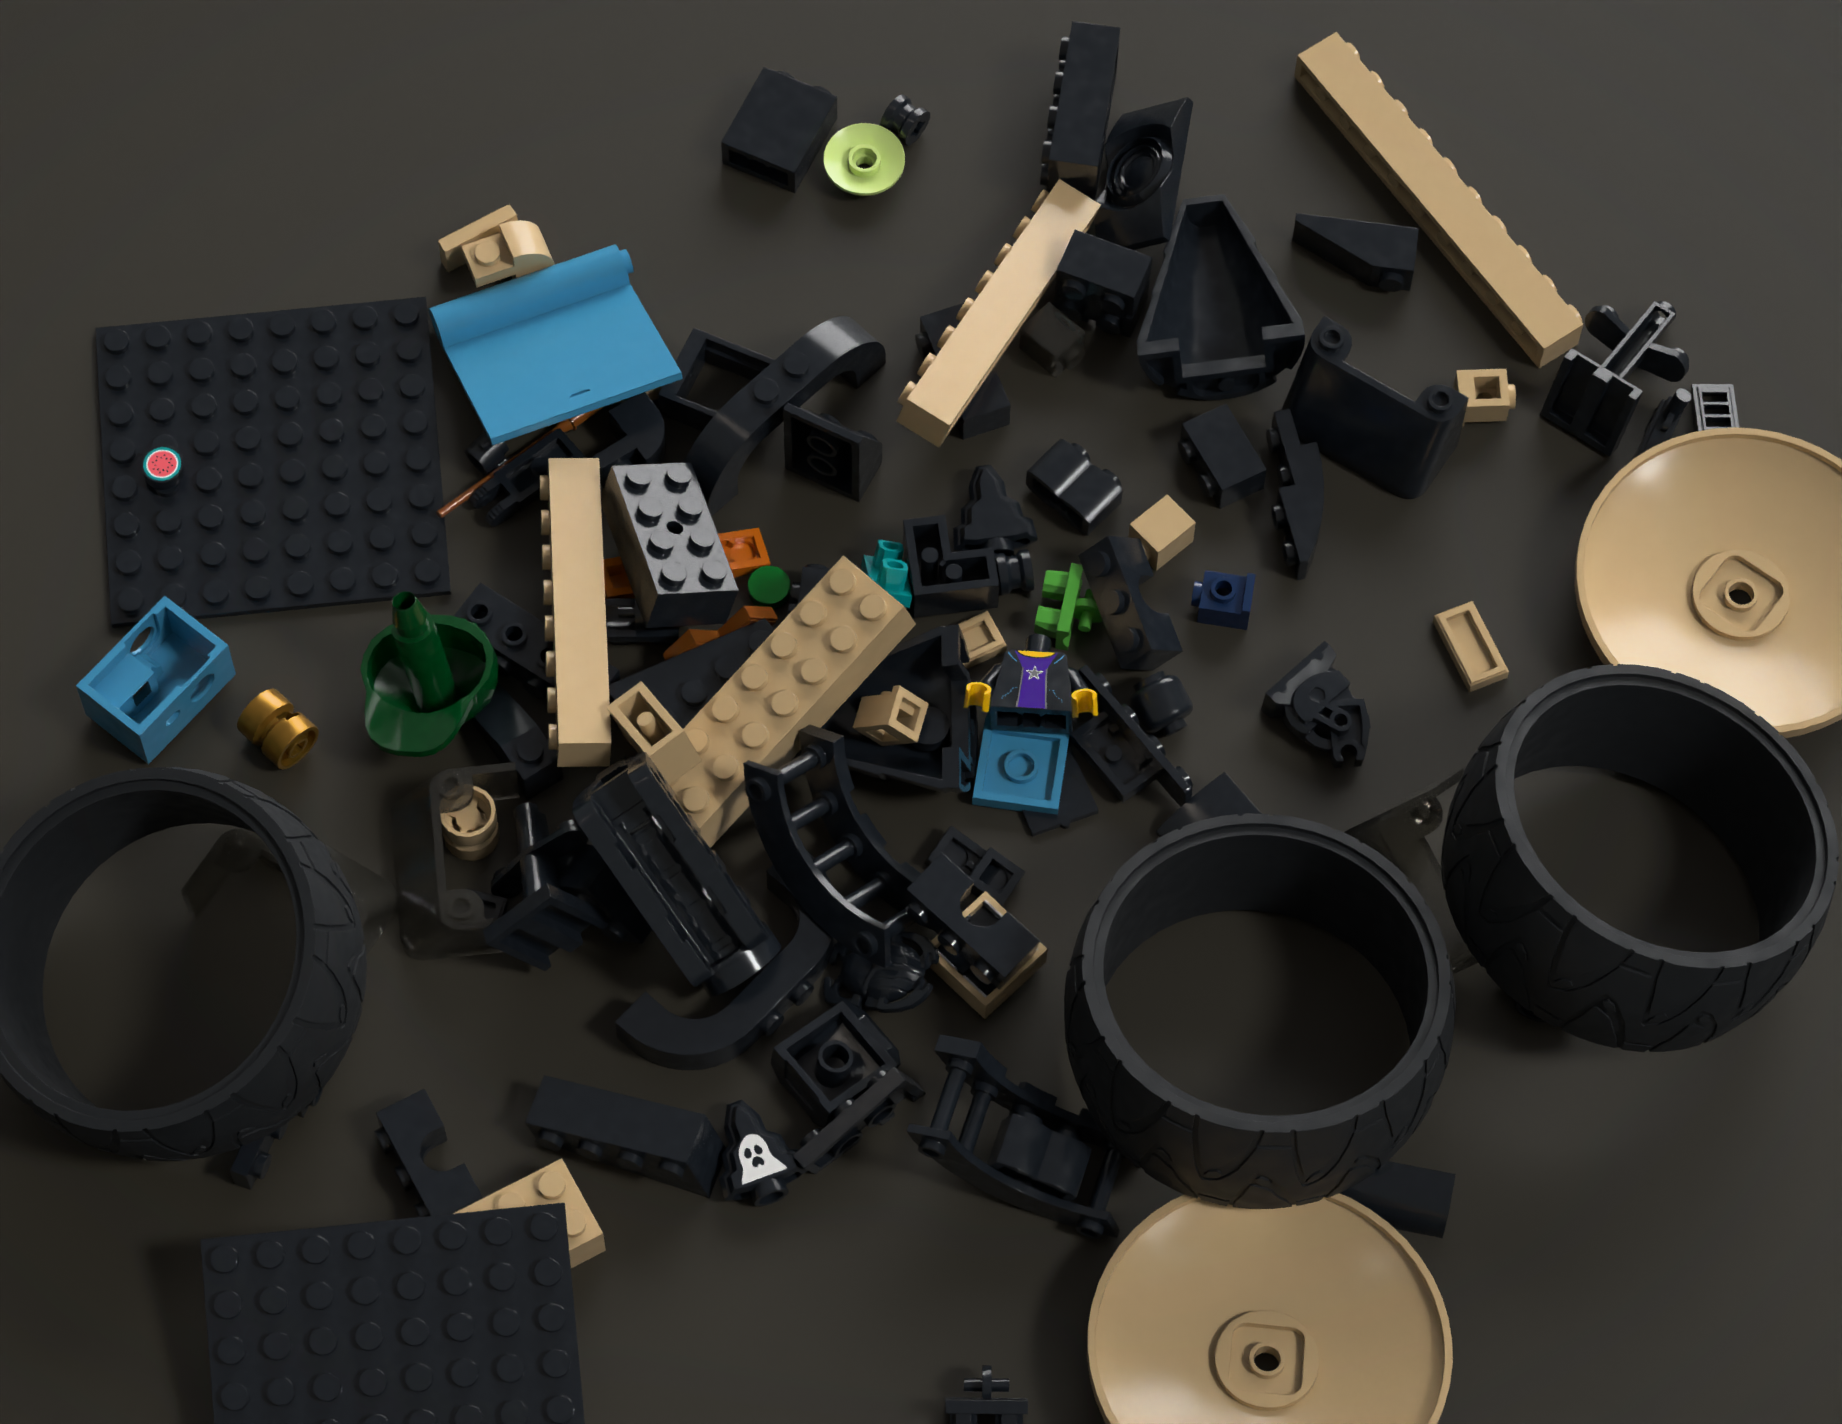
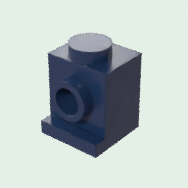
[1191,570,1256,630]

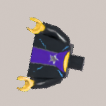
[963,634,1098,734]

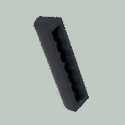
[1340,1161,1456,1238]

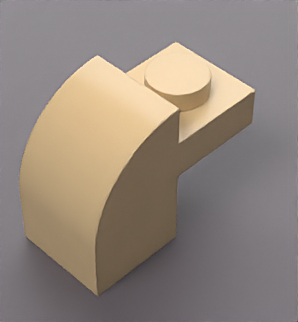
[461,220,555,288]

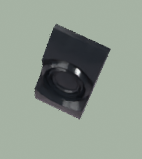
[1095,97,1193,250]

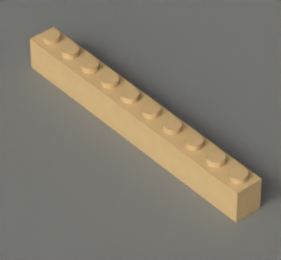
[1294,32,1583,368]

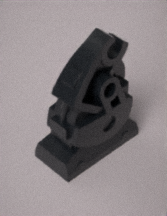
[1260,641,1371,768]

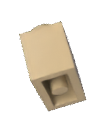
[607,681,702,785]

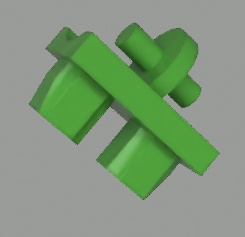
[1034,563,1103,651]

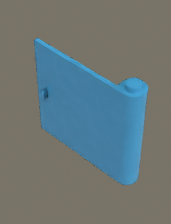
[428,244,683,445]

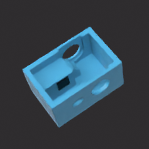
[76,596,236,764]

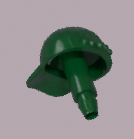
[360,591,498,757]

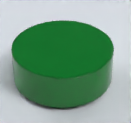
[748,566,790,610]

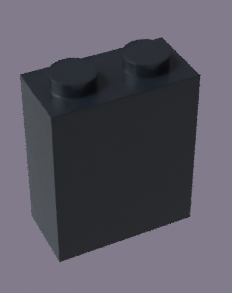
[721,67,837,193]

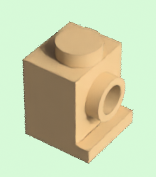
[1453,369,1516,426]
[853,685,928,746]

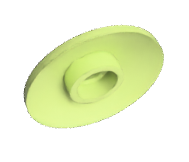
[824,123,905,196]

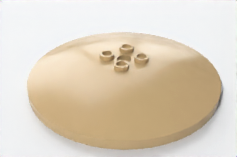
[1574,427,1842,738]
[1087,1193,1453,1424]

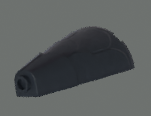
[1137,194,1305,400]
[793,624,978,793]

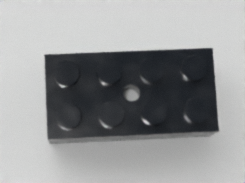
[1040,21,1121,201]
[601,462,739,628]

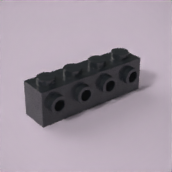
[454,582,620,699]

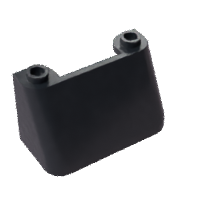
[1282,316,1469,499]

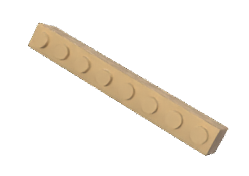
[896,179,1101,447]
[539,458,611,767]

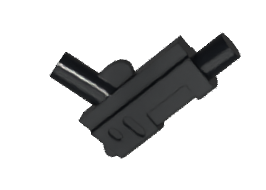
[1631,388,1691,461]

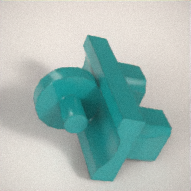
[861,540,912,608]

